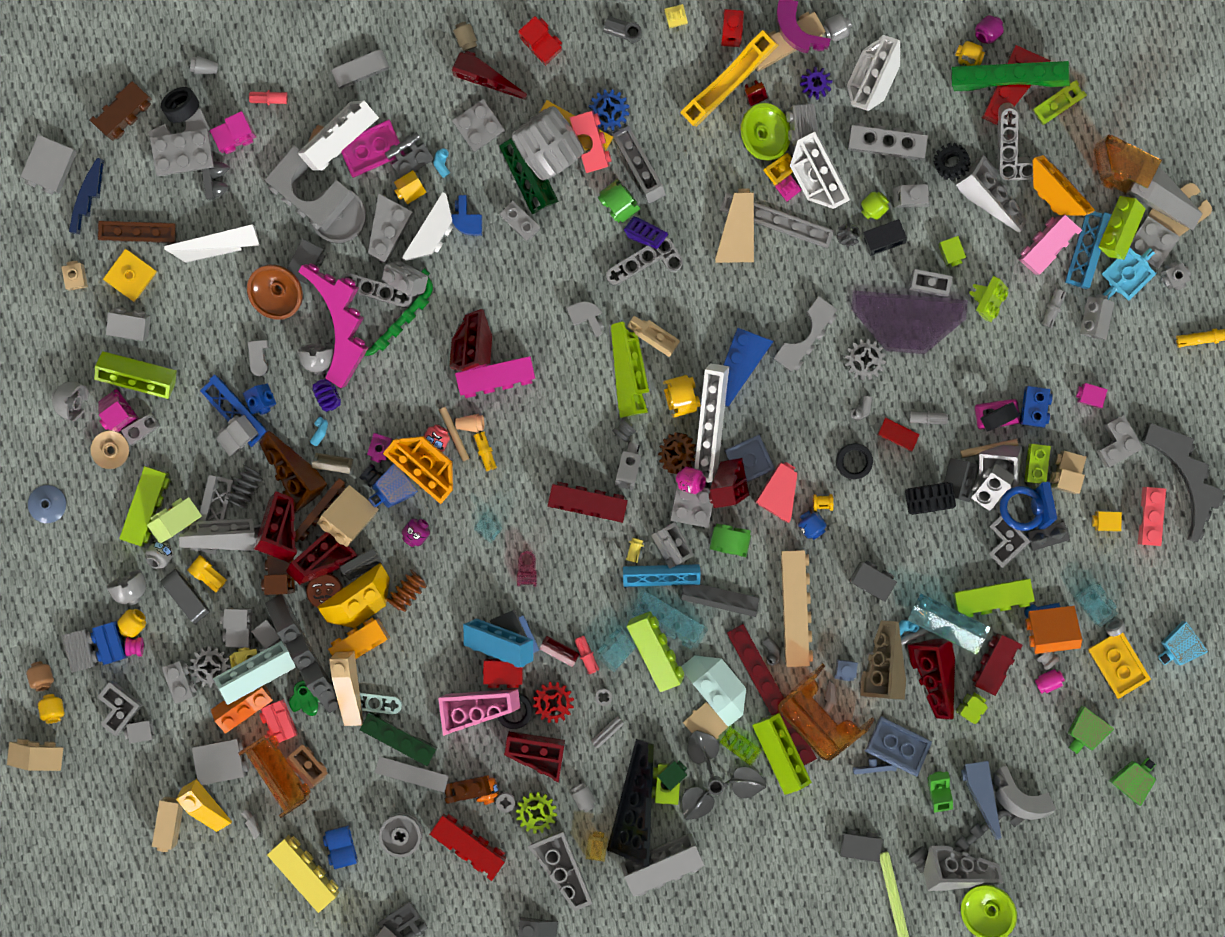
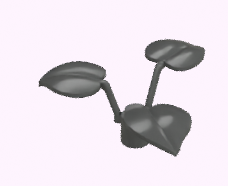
[682,730,766,820]

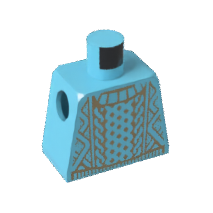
[1158,621,1208,666]

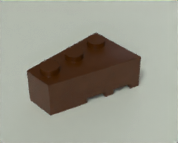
[89,81,152,141]

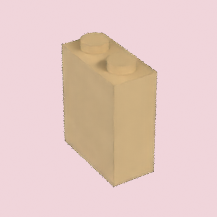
[317,485,379,547]
[152,797,183,852]

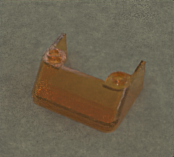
[1093,135,1162,197]
[778,663,874,761]
[238,733,311,818]

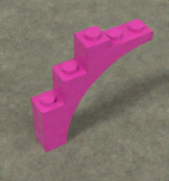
[298,263,369,388]

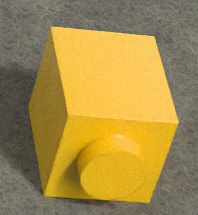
[394,170,427,204]
[1092,511,1122,531]

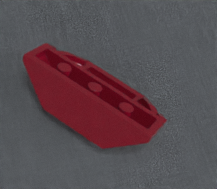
[449,309,492,371]

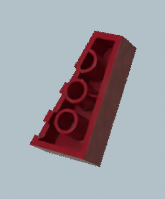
[547,481,628,523]

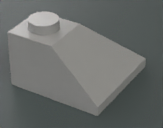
[979,445,1022,490]

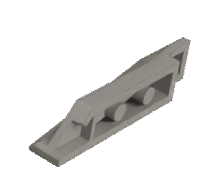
[179,519,261,551]

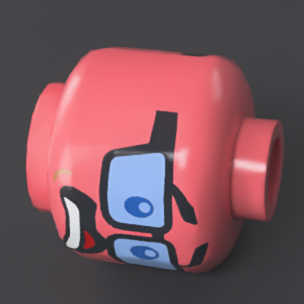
[424,425,450,452]

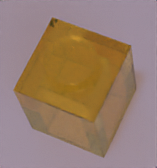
[585,831,608,862]

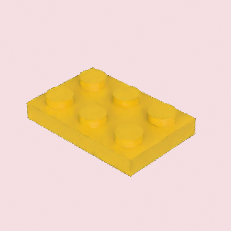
[1087,633,1151,699]

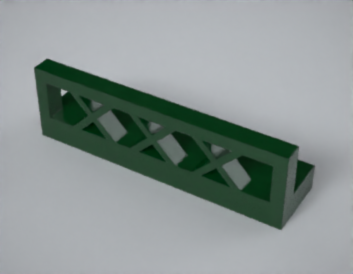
[499,138,559,214]

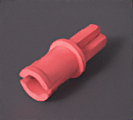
[249,90,288,105]
[575,636,600,674]

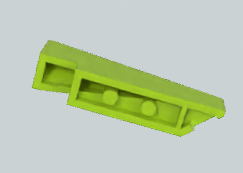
[611,321,649,418]

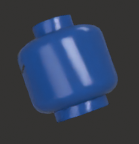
[798,511,827,540]

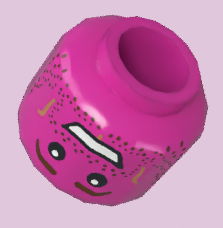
[676,467,706,494]

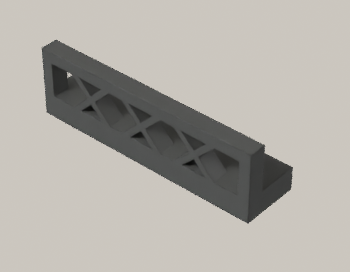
[681,584,760,617]

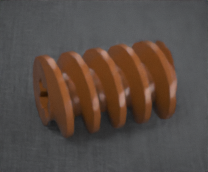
[385,569,427,612]

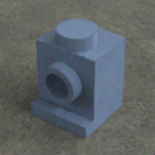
[835,659,858,681]

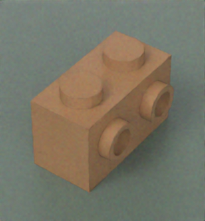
[286,744,328,789]

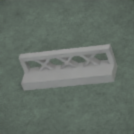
[191,475,234,555]

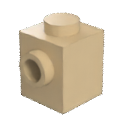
[61,261,88,291]

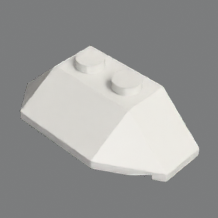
[847,35,900,111]
[790,131,850,209]
[402,192,453,261]

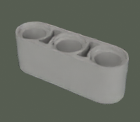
[331,49,390,89]

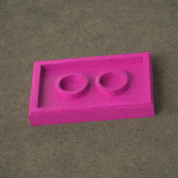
[341,119,405,178]

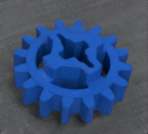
[588,89,629,132]

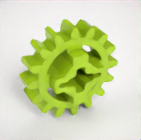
[516,791,557,834]

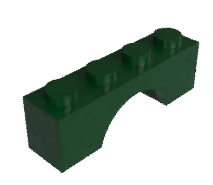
[360,712,438,766]

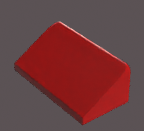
[877,417,920,452]

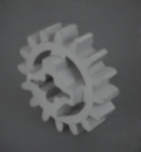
[844,339,886,381]
[189,646,231,688]

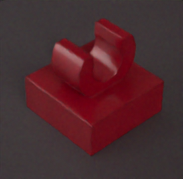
[745,80,768,106]

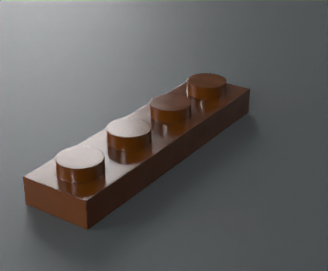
[98,221,176,243]
[295,478,346,542]

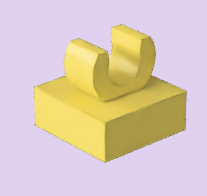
[664,4,688,28]

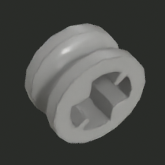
[595,688,612,706]

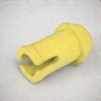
[626,538,644,563]

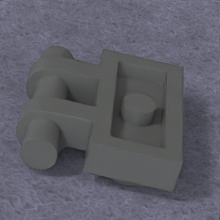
[385,132,434,178]
[378,901,428,937]

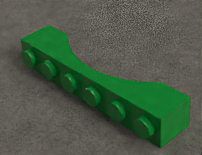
[952,61,1070,92]

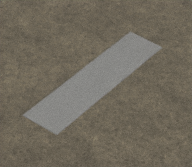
[375,756,449,793]

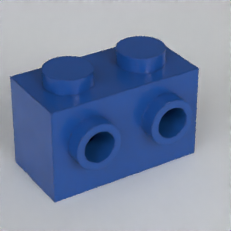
[1020,386,1053,428]

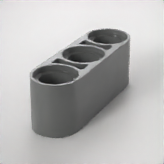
[160,569,210,624]

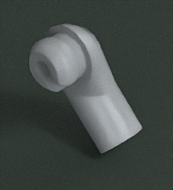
[851,396,873,421]

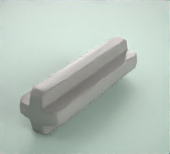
[591,716,624,748]

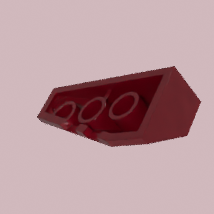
[452,51,527,100]

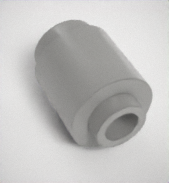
[570,782,597,812]

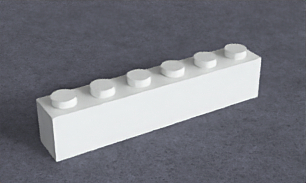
[694,363,729,483]

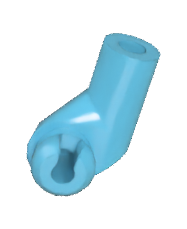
[433,148,450,178]
[899,619,920,636]

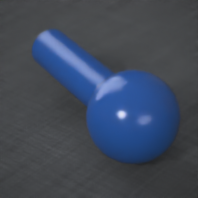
[1024,602,1061,618]

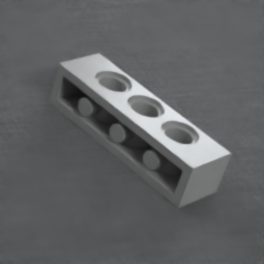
[847,123,928,161]

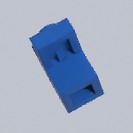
[451,195,482,236]

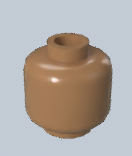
[26,661,54,691]

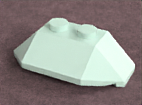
[681,655,746,727]

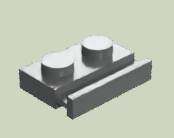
[340,549,383,581]

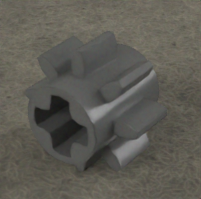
[837,222,860,247]

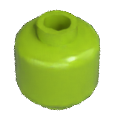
[861,191,890,220]

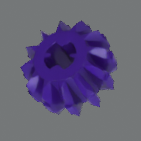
[800,66,833,100]
[313,378,341,412]

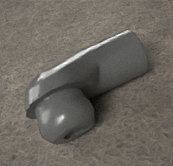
[762,636,781,666]

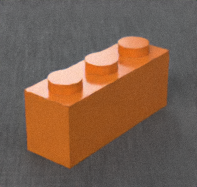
[211,685,273,734]

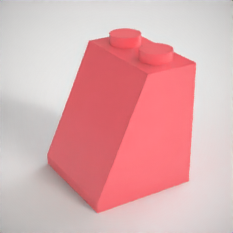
[755,462,797,523]

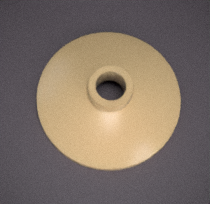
[91,431,129,469]

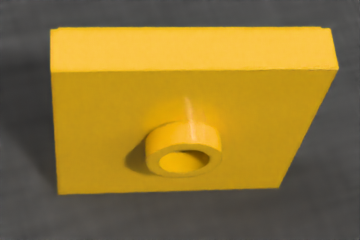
[103,249,157,302]

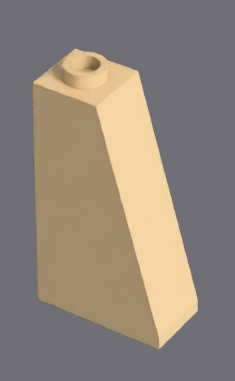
[715,188,754,263]

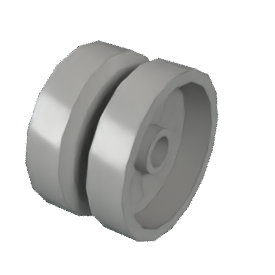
[379,812,423,858]

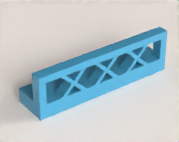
[1065,211,1112,289]
[623,564,701,587]

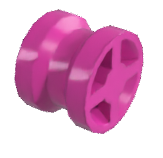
[125,637,144,656]

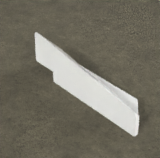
[164,225,260,263]

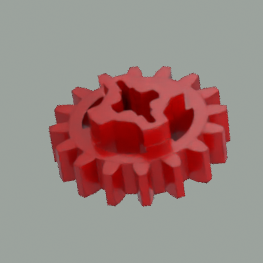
[533,681,574,723]

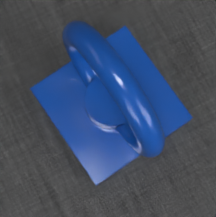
[1000,482,1057,531]

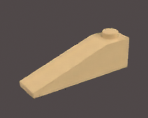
[329,651,363,726]

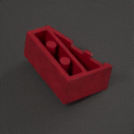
[709,458,750,508]
[254,491,297,563]
[971,633,1023,696]

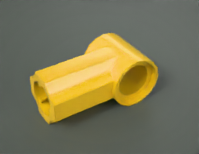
[187,555,227,593]

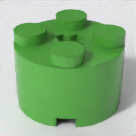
[597,178,641,223]
[709,523,751,558]

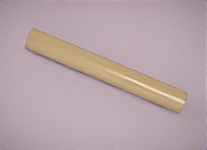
[439,407,470,462]
[960,439,1018,458]

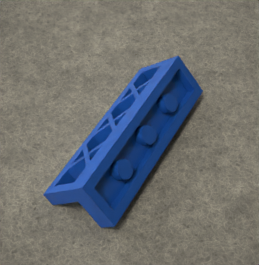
[200,374,268,447]

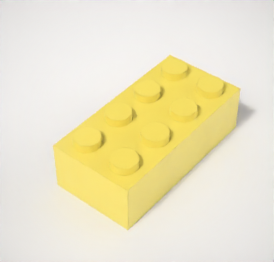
[267,835,339,913]

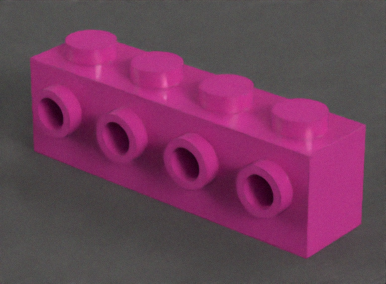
[455,356,536,398]

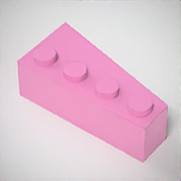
[438,689,520,736]

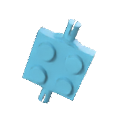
[1101,248,1157,301]

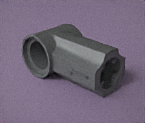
[603,16,642,43]

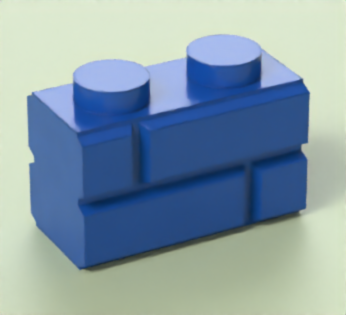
[91,621,128,665]

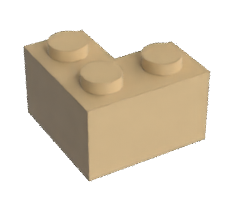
[1050,451,1086,494]
[7,739,63,771]

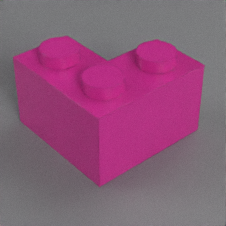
[210,111,256,154]

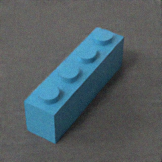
[463,618,533,667]

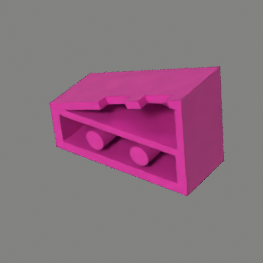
[98,388,139,432]

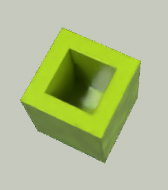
[938,236,966,267]

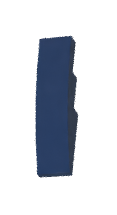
[69,158,104,235]

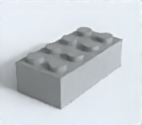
[620,833,704,897]

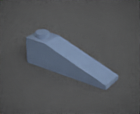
[961,761,1002,840]

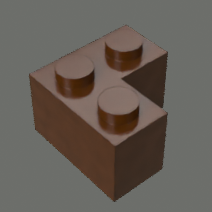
[261,555,295,595]

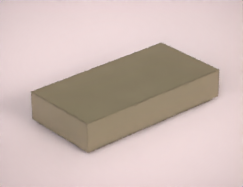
[312,453,353,474]

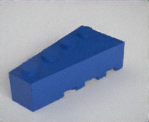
[723,328,774,407]

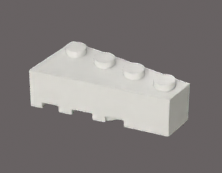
[298,100,379,171]

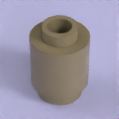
[453,21,477,52]

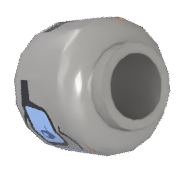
[145,540,174,569]

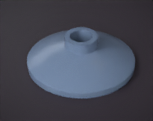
[28,485,66,523]

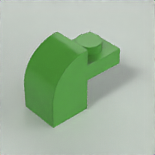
[927,771,953,813]

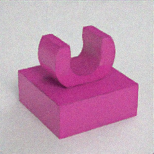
[775,175,802,202]

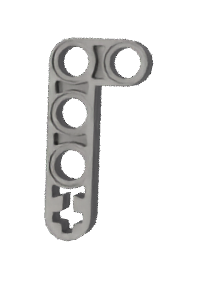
[997,103,1033,180]
[606,237,683,286]
[340,273,413,308]

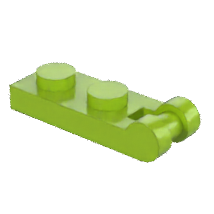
[1032,80,1087,125]

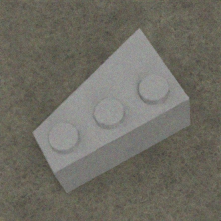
[368,194,414,264]

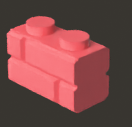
[259,699,298,744]

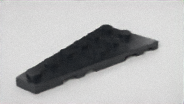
[607,739,654,866]

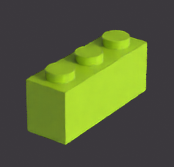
[1098,196,1146,260]

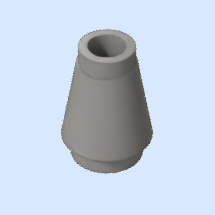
[190,56,218,74]

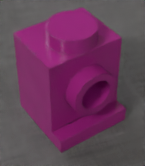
[367,433,393,463]

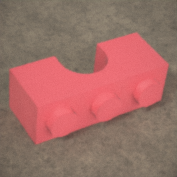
[570,110,612,173]
[1138,487,1166,546]

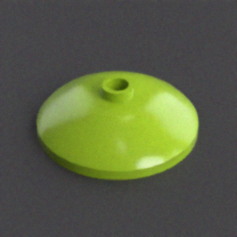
[741,103,790,161]
[961,885,1017,937]

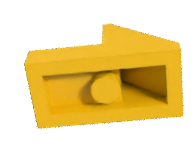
[763,153,793,186]

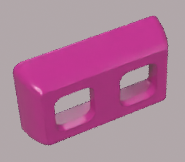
[975,399,1020,429]

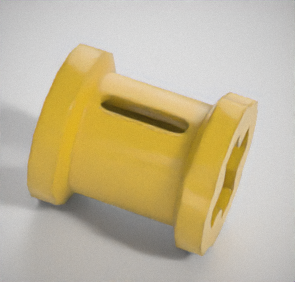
[813,494,833,511]

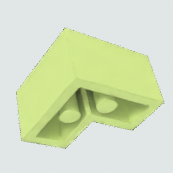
[147,497,202,544]

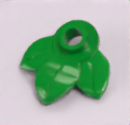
[289,680,320,716]

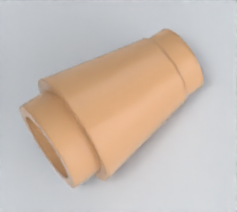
[455,414,485,433]

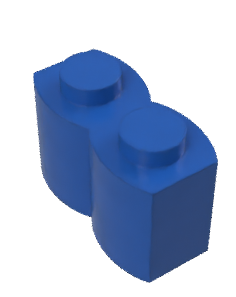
[323,825,358,869]

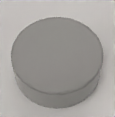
[1105,619,1126,637]

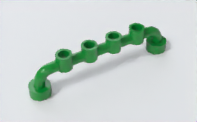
[364,268,433,356]

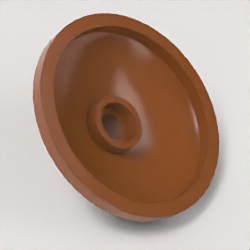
[247,264,303,320]

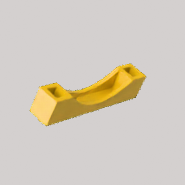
[680,30,779,127]

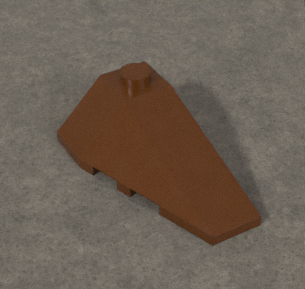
[260,431,327,513]

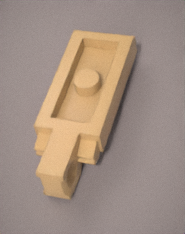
[627,316,680,357]

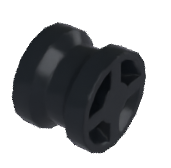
[359,464,383,488]

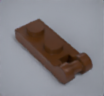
[444,775,492,804]

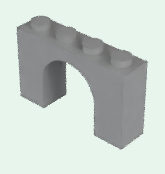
[265,145,355,231]

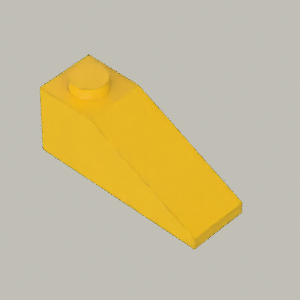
[176,779,232,832]

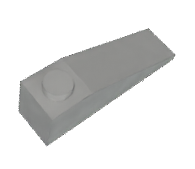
[612,126,666,204]

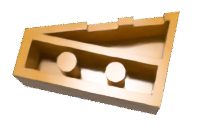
[328,617,391,659]

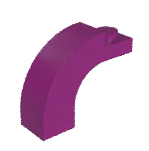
[776,0,831,54]

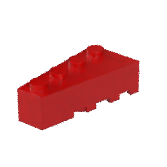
[981,45,1051,125]
[429,813,506,881]

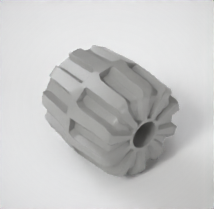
[512,106,584,180]

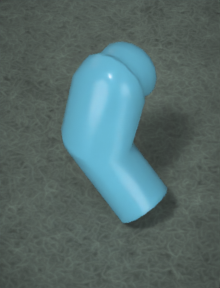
[310,417,328,446]

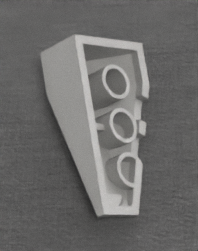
[956,155,1027,232]
[923,846,1003,891]

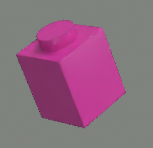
[1076,383,1108,408]

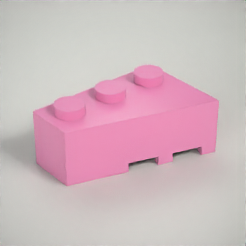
[1019,215,1082,275]

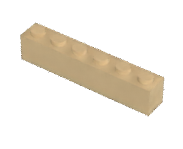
[781,550,813,667]

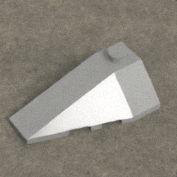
[1126,160,1203,231]

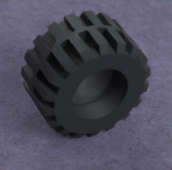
[905,482,956,515]

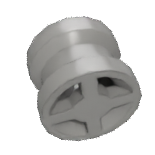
[1036,652,1060,670]
[496,792,516,813]

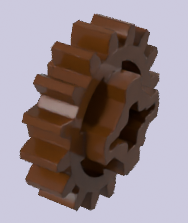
[658,432,696,474]

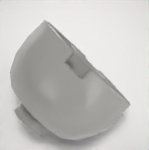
[298,343,335,375]
[52,382,88,421]
[107,569,146,605]

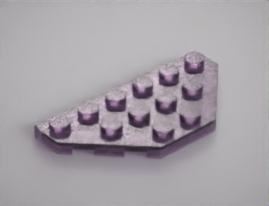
[851,290,968,354]

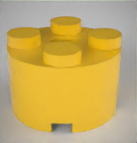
[663,375,701,418]

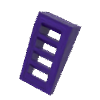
[624,216,668,249]

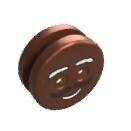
[306,573,343,607]

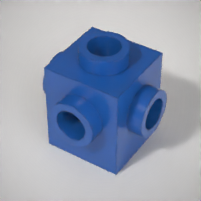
[243,383,276,415]

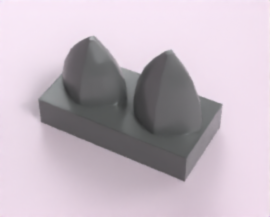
[202,161,230,201]
[1027,522,1070,551]

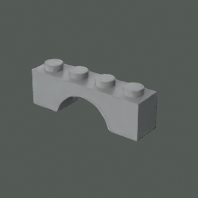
[773,296,837,372]

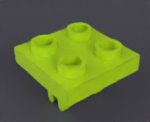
[969,276,1008,323]

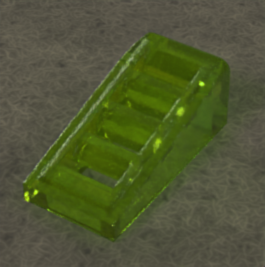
[719,727,763,765]

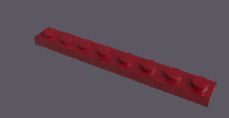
[727,624,817,766]

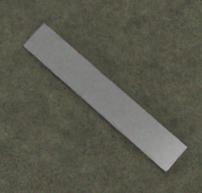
[720,192,834,249]

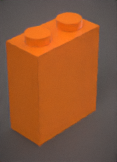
[1025,606,1082,654]

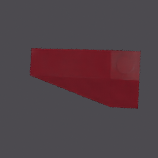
[907,638,955,720]

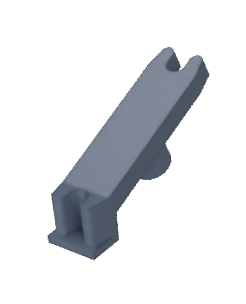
[853,758,897,774]

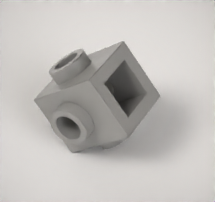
[1161,262,1191,291]

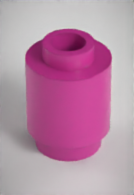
[1035,669,1065,694]

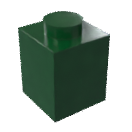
[657,760,687,791]

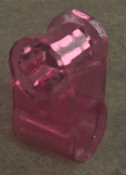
[517,550,537,587]

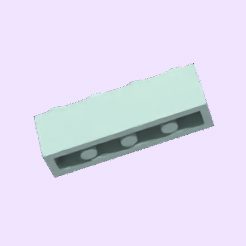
[213,641,296,705]

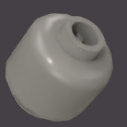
[823,13,852,42]

